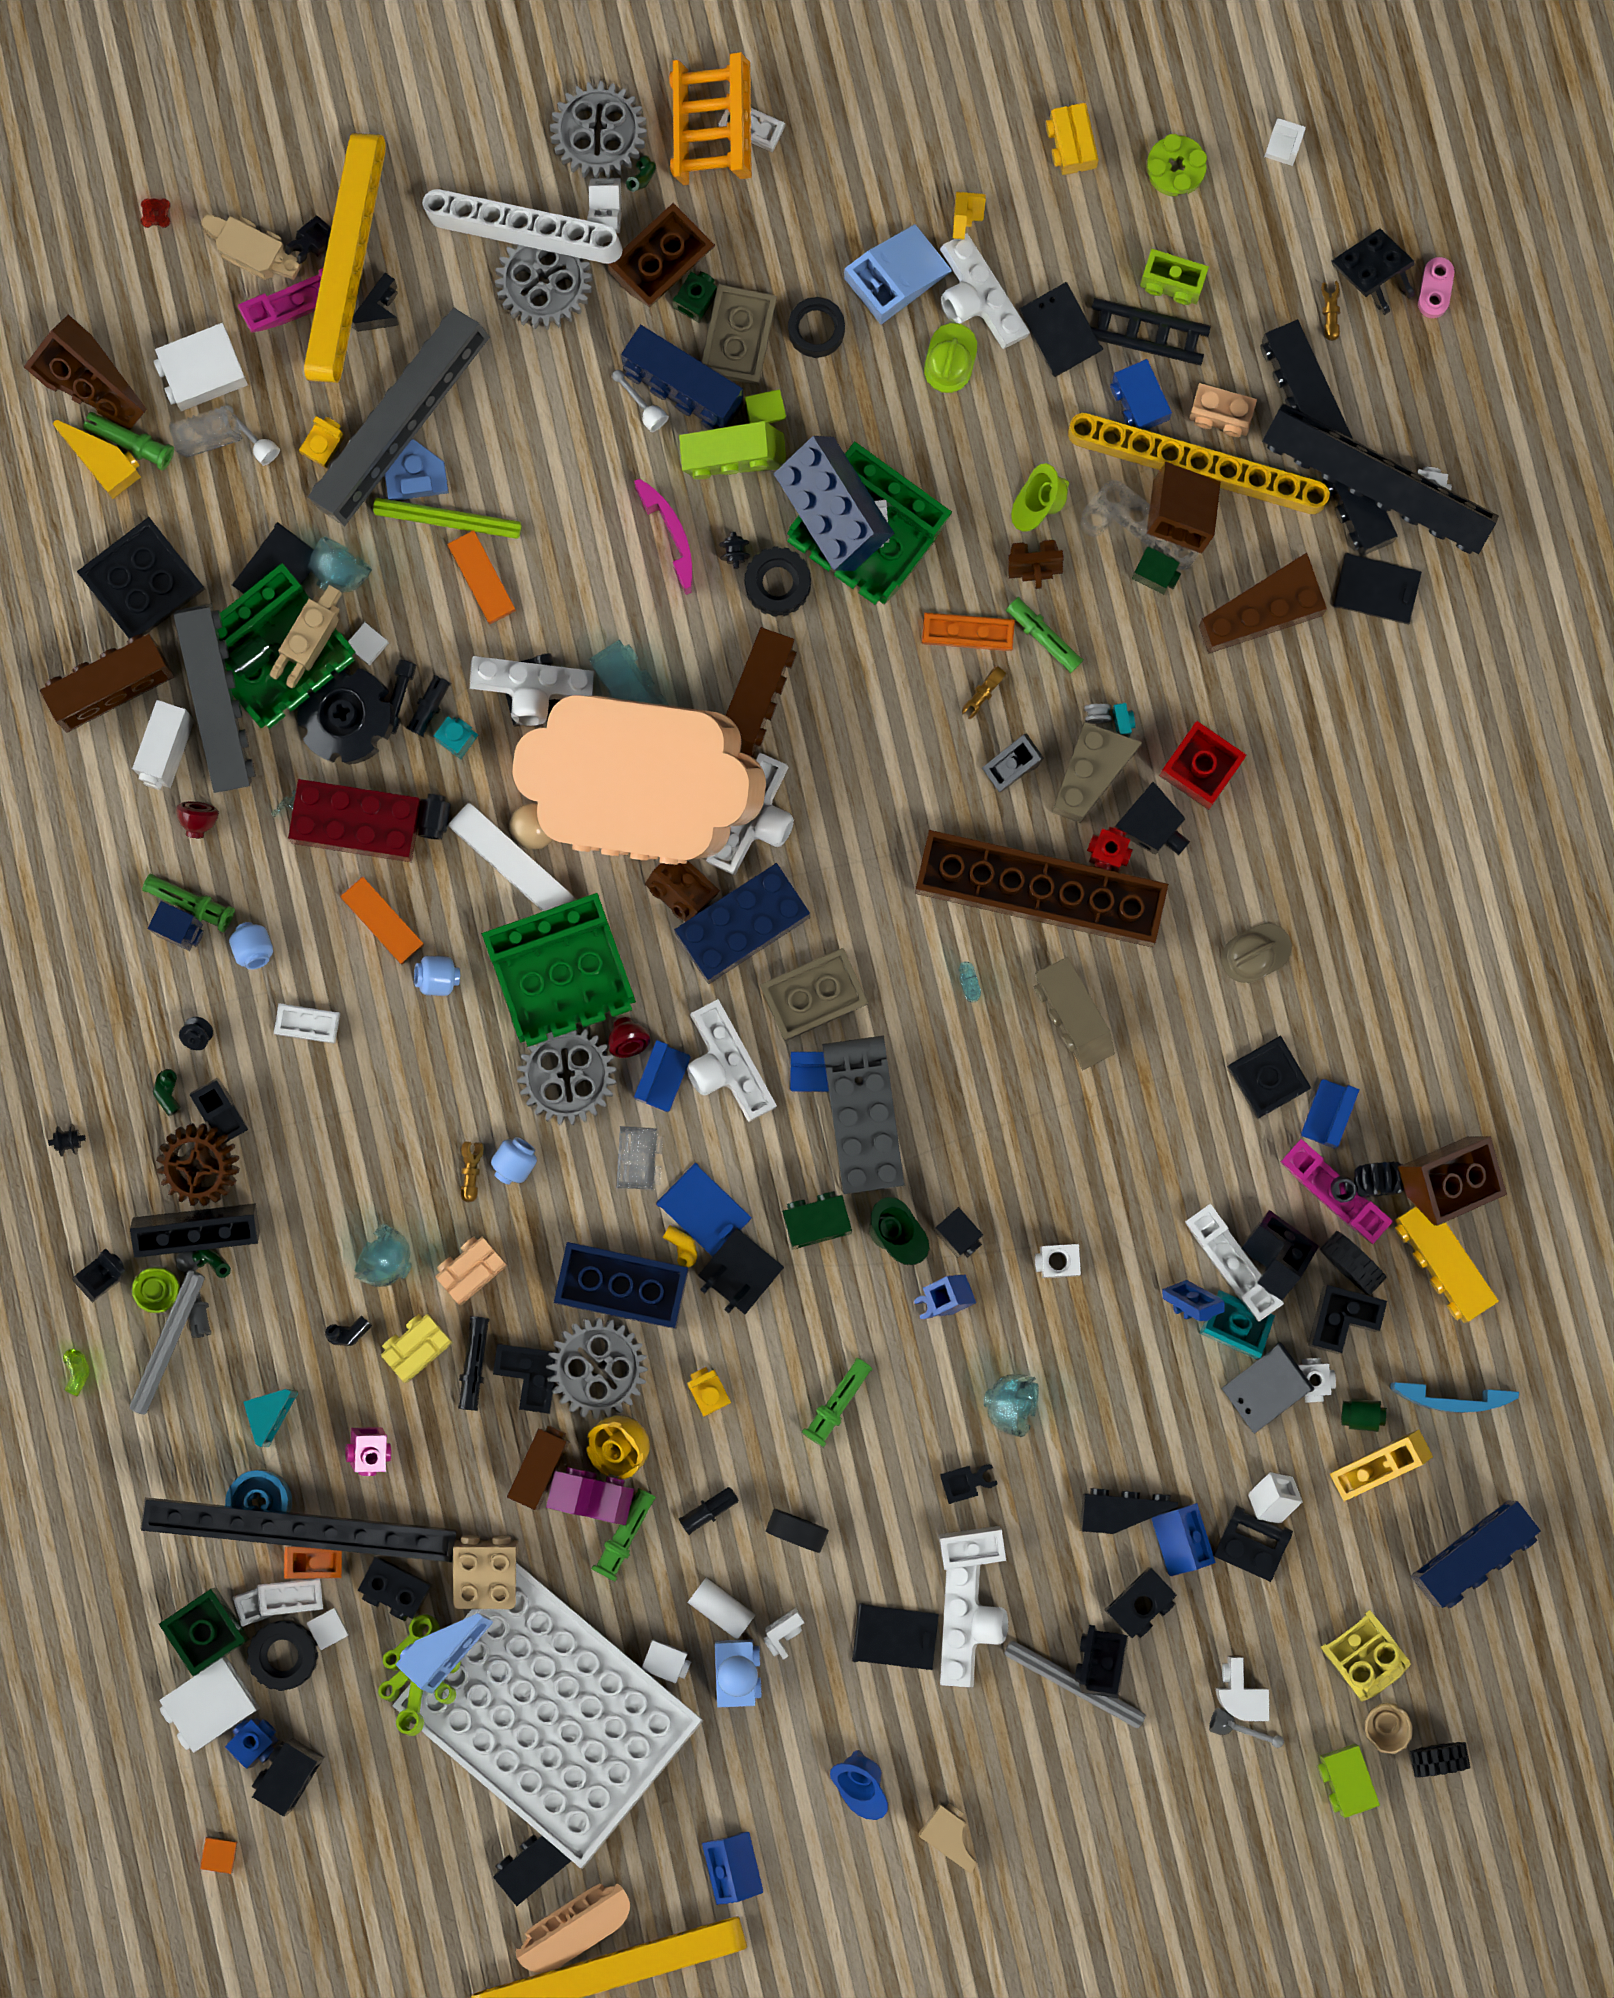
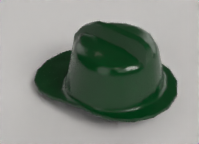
[869,1197,930,1265]

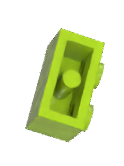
[1140,248,1209,305]

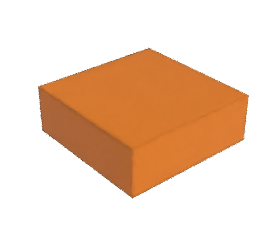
[200,1837,238,1874]

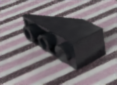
[1080,1488,1178,1534]

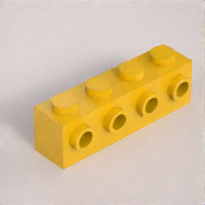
[1395,1206,1499,1323]

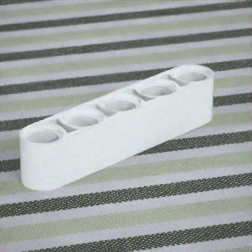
[448,802,577,911]

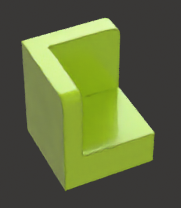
[745,389,786,423]

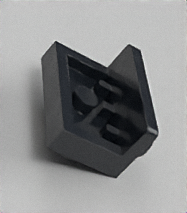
[1075,1625,1128,1698]

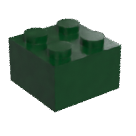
[782,1191,852,1250]
[159,1588,250,1676]

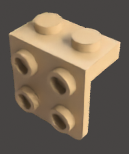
[453,1535,518,1609]

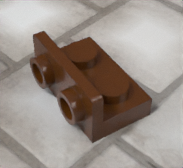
[645,860,720,922]

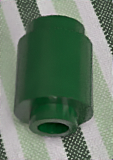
[228,634,274,678]
[1341,1398,1387,1432]

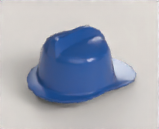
[830,1750,888,1820]

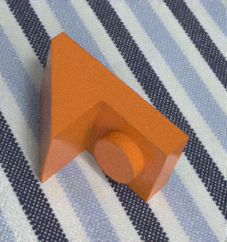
[284,1546,342,1579]

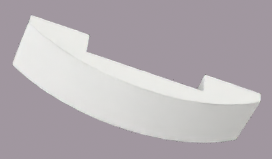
[1185,1204,1284,1322]

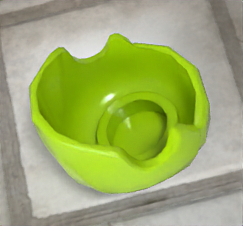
[132,1266,180,1313]

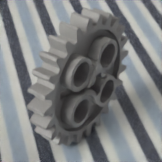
[550,81,647,178]
[495,232,593,330]
[517,1029,617,1125]
[546,1318,648,1419]

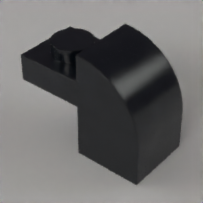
[190,1078,248,1143]

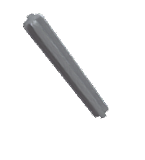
[130,1271,205,1415]
[1004,1641,1146,1728]

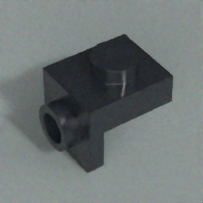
[72,1249,125,1303]

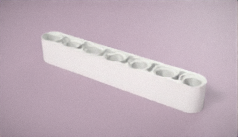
[422,189,623,263]

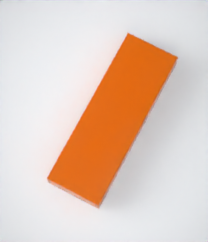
[447,530,516,625]
[922,612,1015,651]
[340,877,424,965]

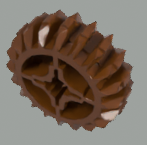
[156,1123,240,1206]

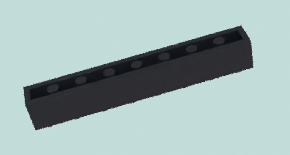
[1260,319,1398,557]
[1262,403,1499,554]

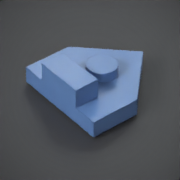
[385,439,449,501]

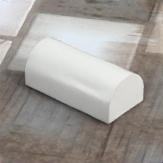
[687,1577,756,1640]

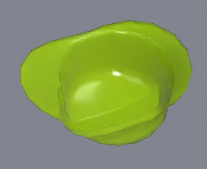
[924,323,977,393]
[1011,463,1069,532]

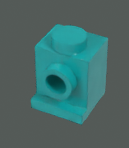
[433,717,479,759]

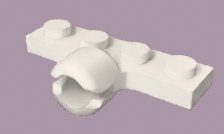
[940,233,1030,349]
[470,656,594,726]
[706,753,794,875]
[687,999,777,1122]
[940,1565,1008,1687]

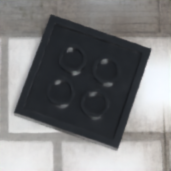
[77,517,205,639]

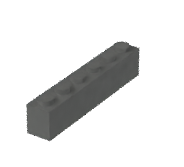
[173,603,256,793]

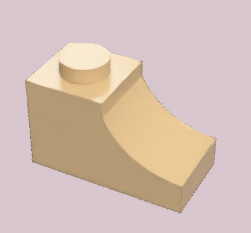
[919,1803,978,1874]

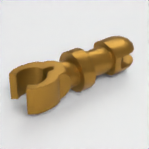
[1321,280,1341,341]
[962,666,1006,719]
[460,1141,484,1202]

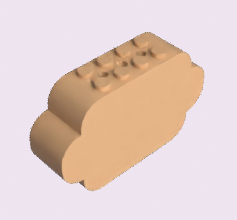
[512,695,766,865]

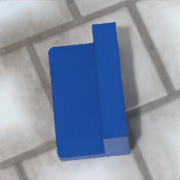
[634,1040,691,1112]
[790,1052,829,1092]
[1301,1079,1360,1149]
[1152,1503,1216,1576]
[702,1832,763,1905]

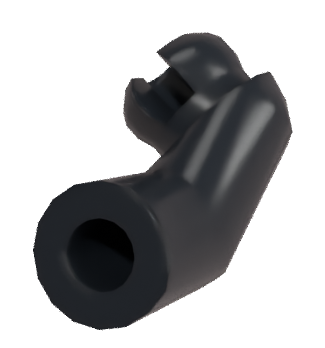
[325,1315,372,1346]

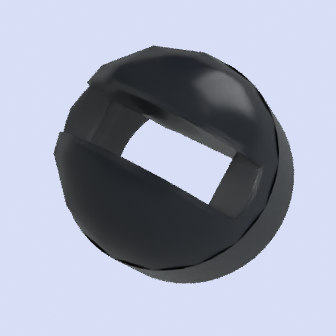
[1330,1176,1357,1202]

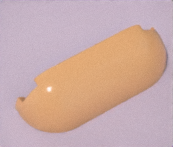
[516,1884,630,1973]

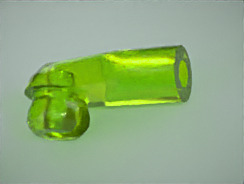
[63,1349,90,1397]

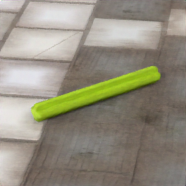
[373,498,522,539]

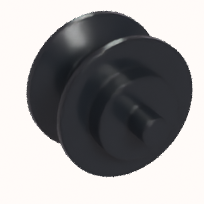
[719,532,751,569]
[179,1017,213,1051]
[48,1124,86,1157]

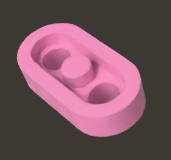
[1418,257,1455,318]

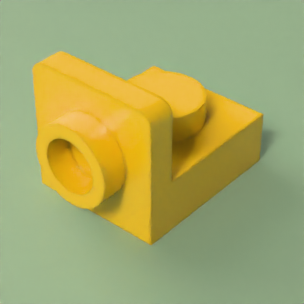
[953,192,986,239]
[299,416,344,468]
[687,1367,731,1417]

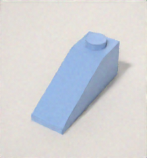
[395,1613,493,1694]

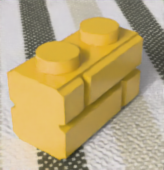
[1046,103,1099,175]

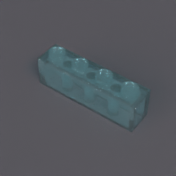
[589,639,669,705]

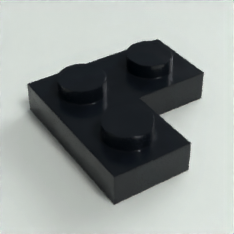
[493,1344,558,1414]

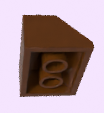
[608,203,715,308]
[1398,1136,1507,1226]

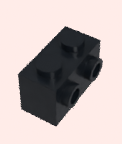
[357,1556,433,1621]

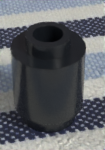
[416,794,451,840]

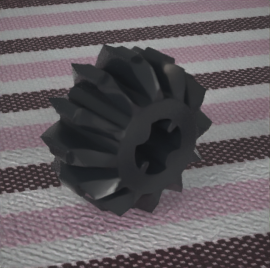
[1353,1161,1405,1197]

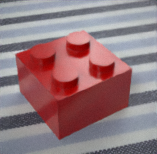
[1159,721,1247,810]

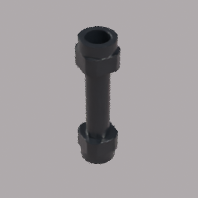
[390,660,417,734]

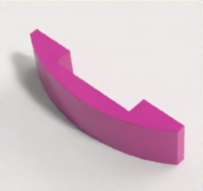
[238,268,360,333]
[634,479,693,595]
[1280,1139,1393,1244]

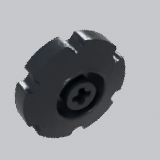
[297,668,395,765]

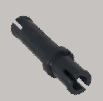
[458,1316,490,1411]

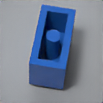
[1110,359,1172,430]

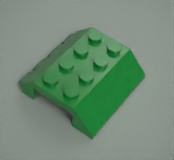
[787,441,952,605]
[218,563,355,729]
[481,893,636,1047]

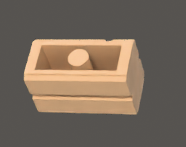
[435,1236,508,1306]

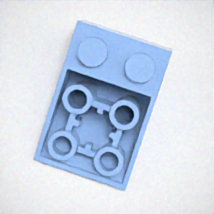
[844,224,952,325]

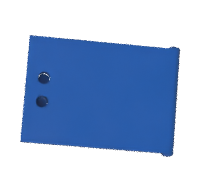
[656,1163,752,1257]

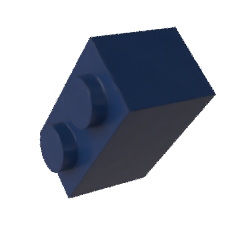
[147,901,204,951]

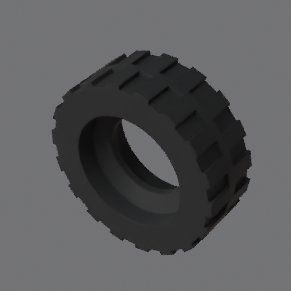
[744,546,811,617]
[1320,1231,1387,1296]
[247,1621,318,1691]

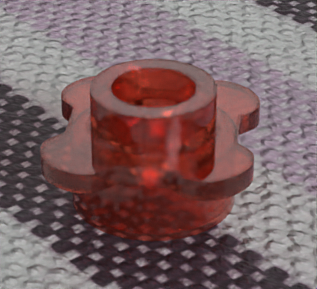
[140,198,171,228]

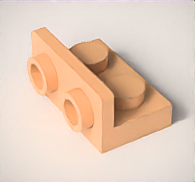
[1189,383,1257,437]

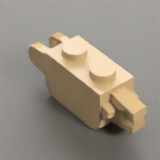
[201,214,302,280]
[270,585,342,688]

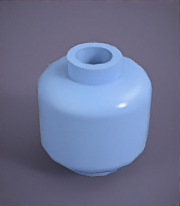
[229,922,273,970]
[414,956,460,996]
[491,1137,537,1185]

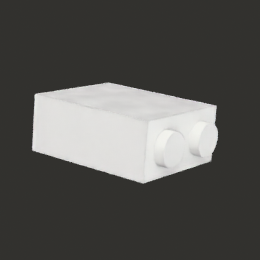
[153,323,248,411]
[132,700,195,790]
[159,1656,260,1753]

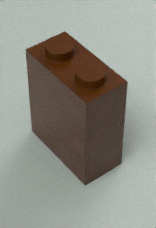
[1146,462,1221,554]
[507,1426,570,1510]

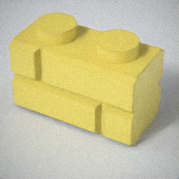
[380,1314,453,1383]

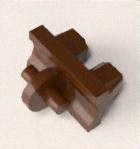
[1008,540,1064,589]

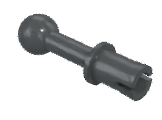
[176,1251,212,1338]

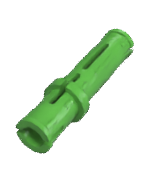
[1005,597,1084,674]

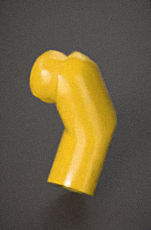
[663,1225,698,1268]

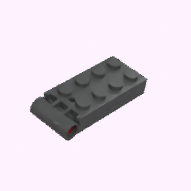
[822,1036,905,1194]

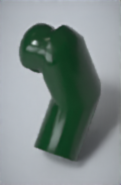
[626,156,656,192]
[153,1069,181,1116]
[192,1249,231,1278]

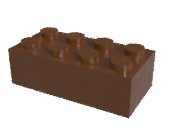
[40,634,175,733]

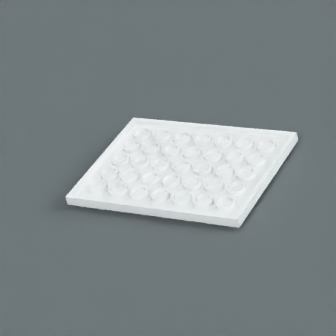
[392,1562,703,1869]

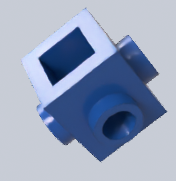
[225,1718,279,1769]

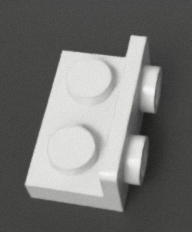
[763,1607,804,1660]

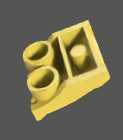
[1321,1610,1411,1702]

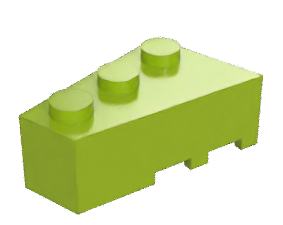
[679,421,786,479]

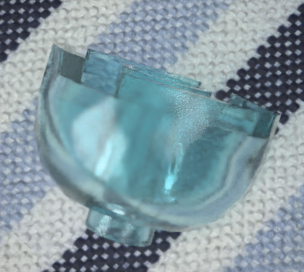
[310,537,372,593]
[354,1224,412,1287]
[984,1374,1039,1437]

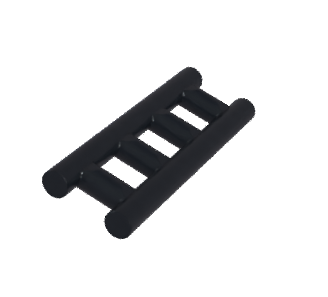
[1091,298,1211,366]

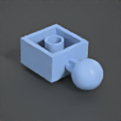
[715,1639,762,1707]

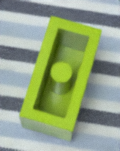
[1318,1743,1380,1818]

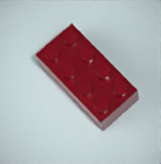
[288,779,421,863]

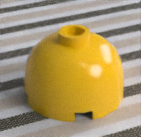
[586,1415,650,1480]

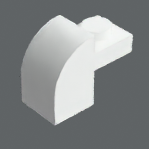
[587,178,621,233]
[1216,1656,1269,1721]

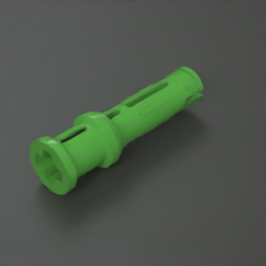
[83,412,174,471]
[142,874,235,932]
[801,1358,873,1448]
[591,1488,656,1582]

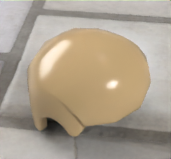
[509,803,553,850]
[1365,1703,1413,1754]

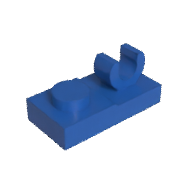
[1162,1280,1225,1321]

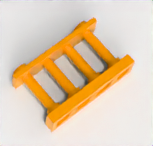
[669,52,752,185]

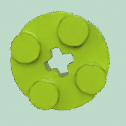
[1147,134,1207,196]

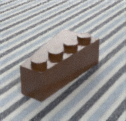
[1199,552,1327,654]
[726,627,797,757]

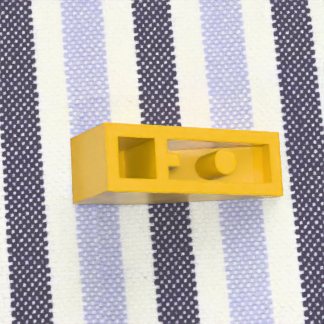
[52,420,141,499]
[1330,1429,1433,1501]

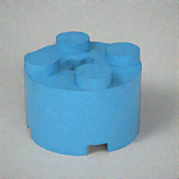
[225,1470,292,1512]

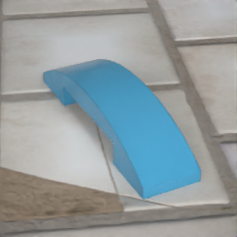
[1390,1382,1519,1413]

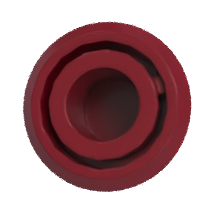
[176,801,219,839]
[608,1017,651,1058]

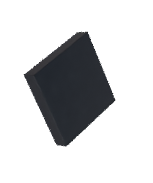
[1227,1035,1311,1119]

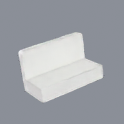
[938,1526,1006,1570]

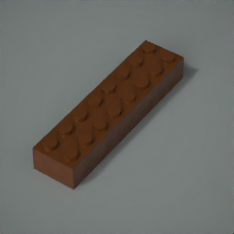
[915,830,1169,948]

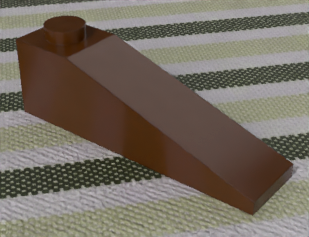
[24,314,147,430]

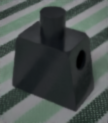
[1115,782,1190,856]

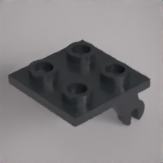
[1331,228,1415,315]
[698,1228,784,1315]

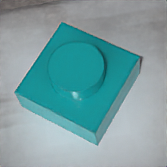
[1112,703,1136,738]

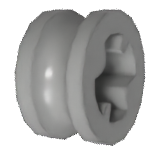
[1084,704,1112,724]

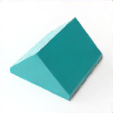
[1199,1290,1275,1359]
[243,1389,298,1447]

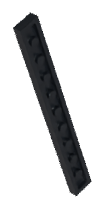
[140,1497,456,1562]

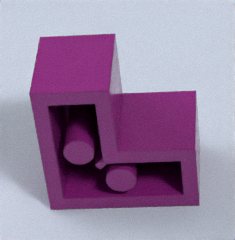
[546,1467,634,1525]

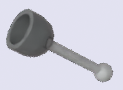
[1209,1708,1284,1748]

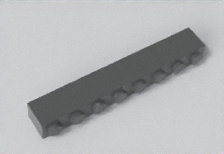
[308,307,490,527]

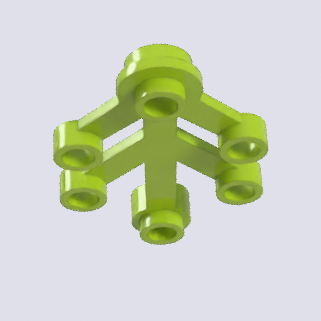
[378,1614,461,1736]

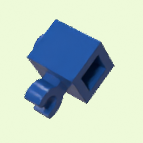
[914,1274,976,1319]

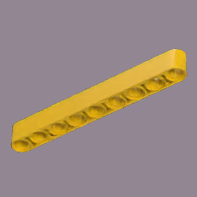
[304,133,386,383]
[1068,413,1330,514]
[470,1916,748,1998]

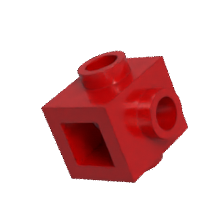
[1087,827,1133,872]

